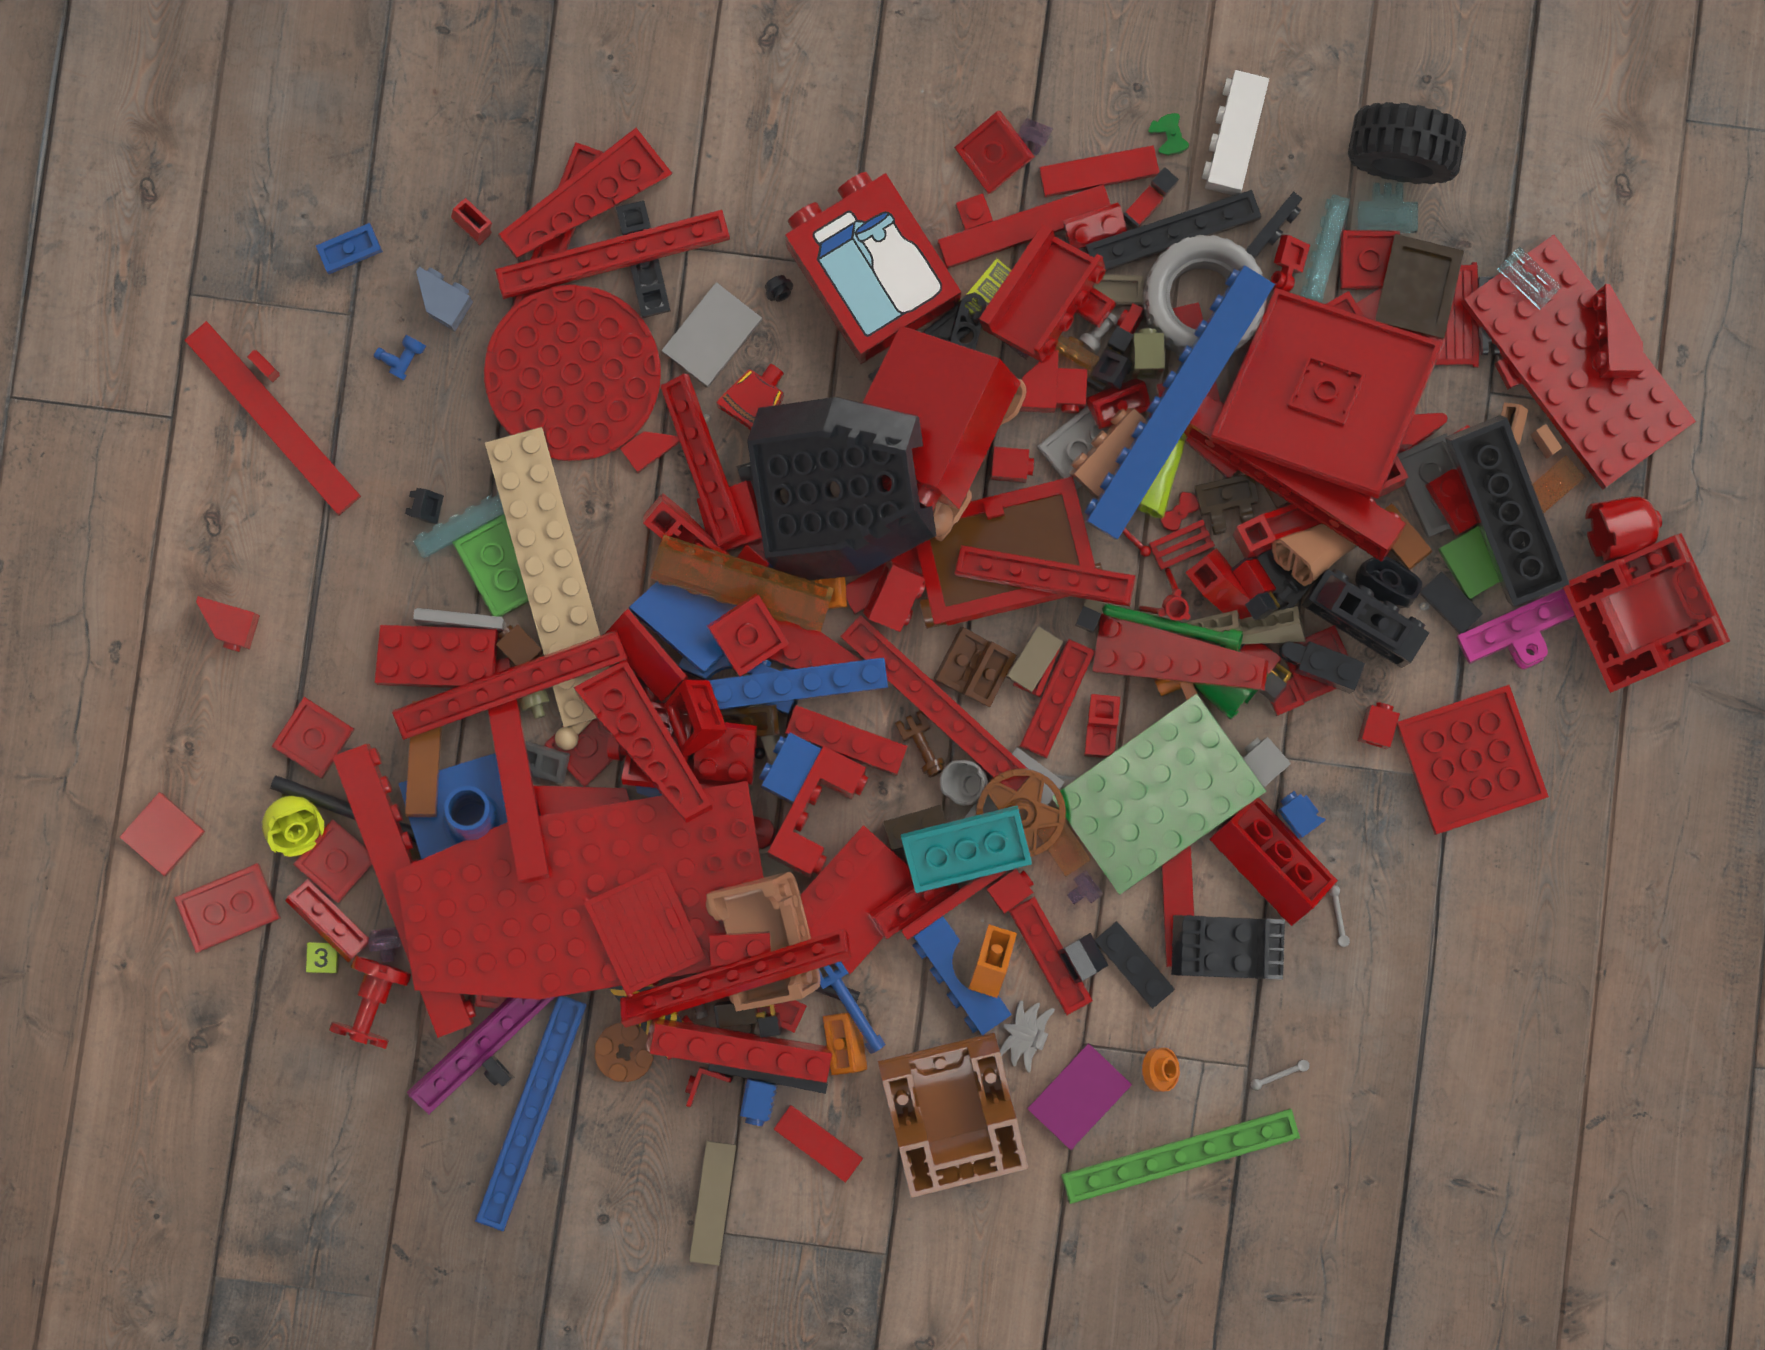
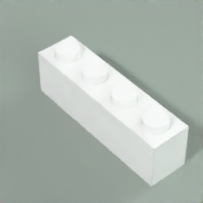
[1202,70,1269,196]

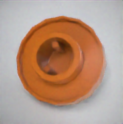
[1142,1048,1180,1092]

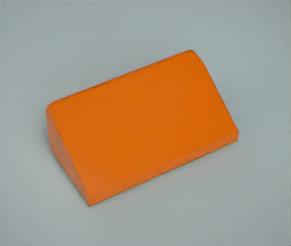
[823,1012,867,1075]

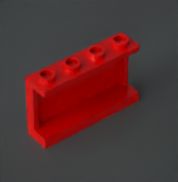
[979,224,1106,363]

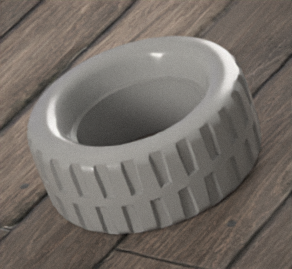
[1143,235,1267,356]

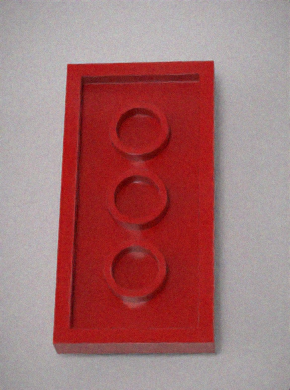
[375,625,499,688]

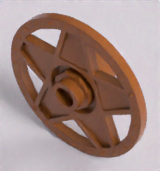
[976,768,1066,857]

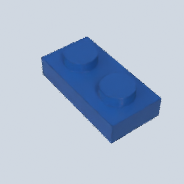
[316,223,383,274]

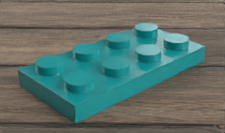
[901,805,1032,893]

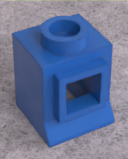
[1277,791,1326,839]

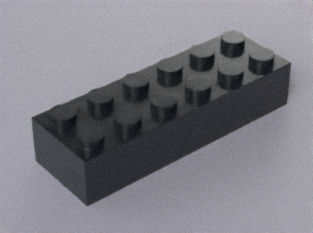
[1445,415,1570,606]

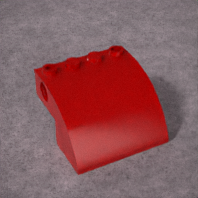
[1563,533,1730,693]

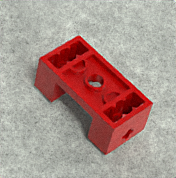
[768,746,869,878]

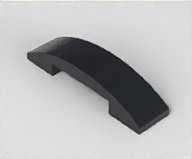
[616,200,671,318]

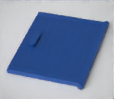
[629,555,743,674]

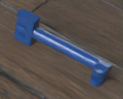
[819,962,886,1054]

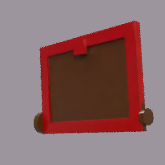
[916,476,1103,629]

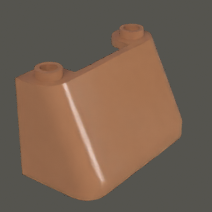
[706,872,820,1012]

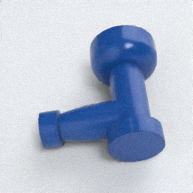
[374,335,426,380]

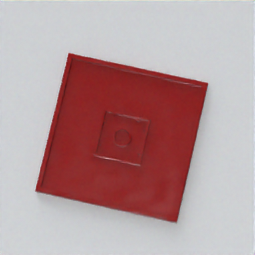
[1210,288,1443,499]

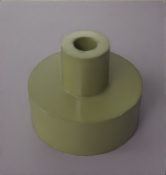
[518,690,550,719]

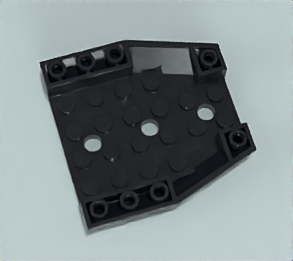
[747,397,937,583]

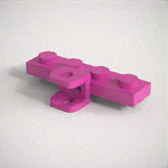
[1456,589,1576,670]

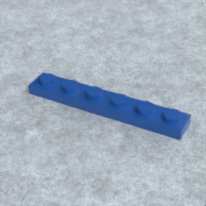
[709,658,888,710]

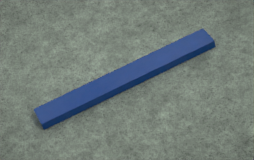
[475,996,587,1232]

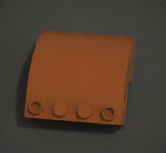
[878,1033,1028,1198]

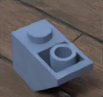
[416,267,473,331]

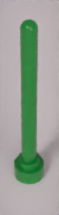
[1102,604,1243,652]

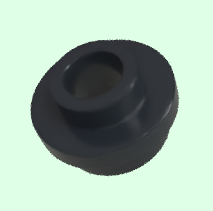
[765,275,793,302]

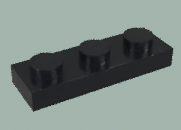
[1095,921,1175,1009]

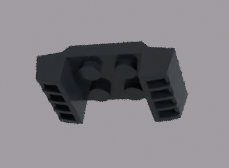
[1171,915,1285,980]

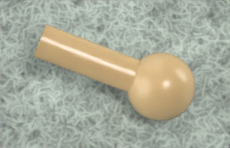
[555,720,592,750]

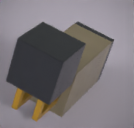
[1075,599,1106,633]

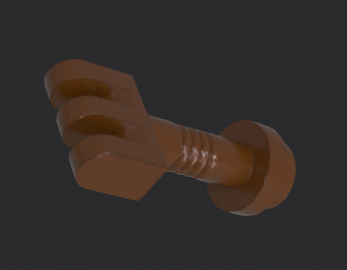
[895,710,945,778]

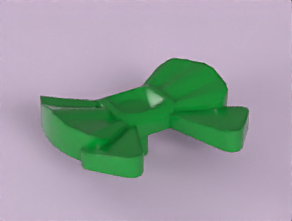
[1148,113,1189,156]

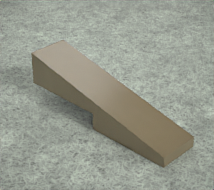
[1180,606,1305,645]

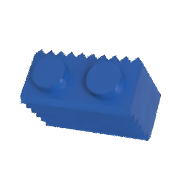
[740,1079,778,1126]

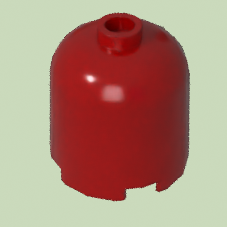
[1585,496,1662,561]

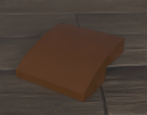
[934,627,1017,707]

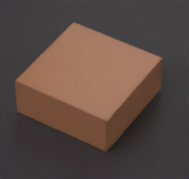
[1531,424,1562,459]

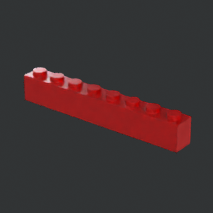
[1184,395,1406,562]

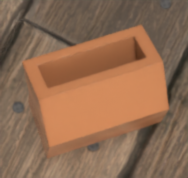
[1501,403,1528,446]

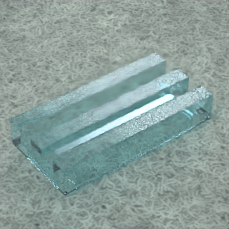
[1497,247,1562,309]

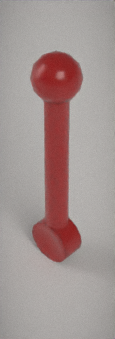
[1122,528,1151,557]

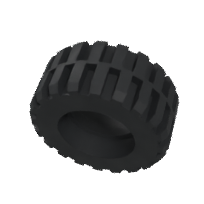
[1348,102,1466,184]

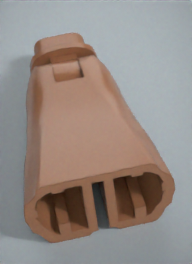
[1272,523,1356,586]

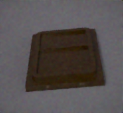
[1375,234,1464,340]

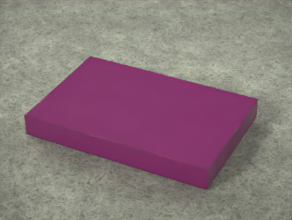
[1027,1043,1132,1150]

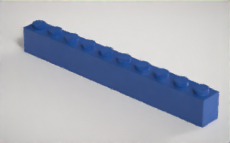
[1084,265,1275,540]

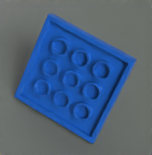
[398,753,508,859]

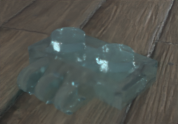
[1358,182,1418,233]

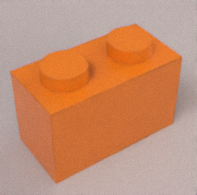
[969,924,1017,998]

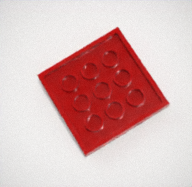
[1397,685,1549,835]

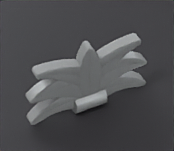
[1000,1000,1055,1073]

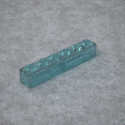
[1300,194,1350,303]
[414,491,504,559]

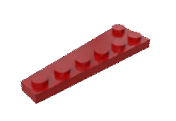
[498,128,672,259]

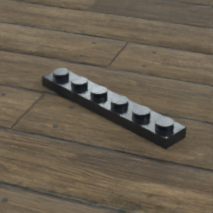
[1085,190,1262,271]

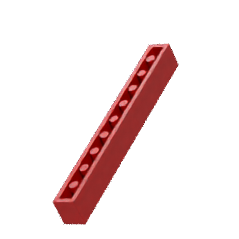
[332,744,477,1038]

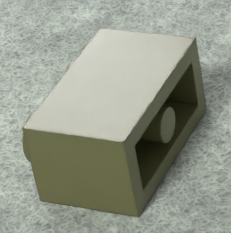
[1130,328,1165,379]

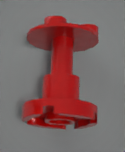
[329,956,411,1049]

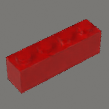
[785,705,908,776]

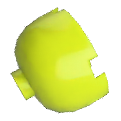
[262,796,324,857]

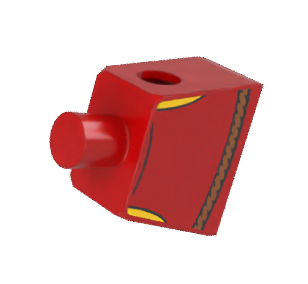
[716,363,784,430]

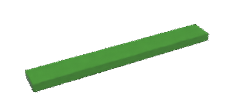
[1061,1109,1300,1204]

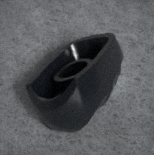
[1355,556,1422,608]

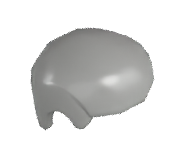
[940,760,988,806]

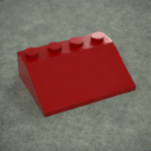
[800,825,913,974]

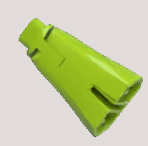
[1137,433,1186,518]

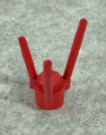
[1139,568,1191,621]

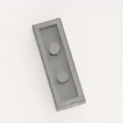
[413,608,506,633]

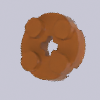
[595,1022,654,1082]

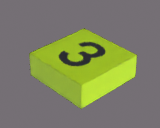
[306,942,338,973]

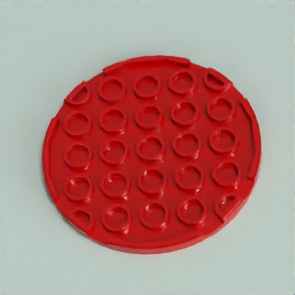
[484,284,661,461]

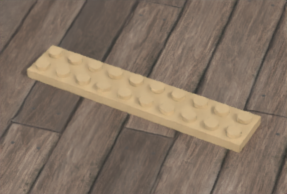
[485,427,609,728]

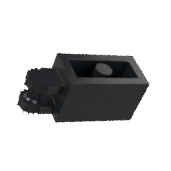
[1278,641,1365,694]

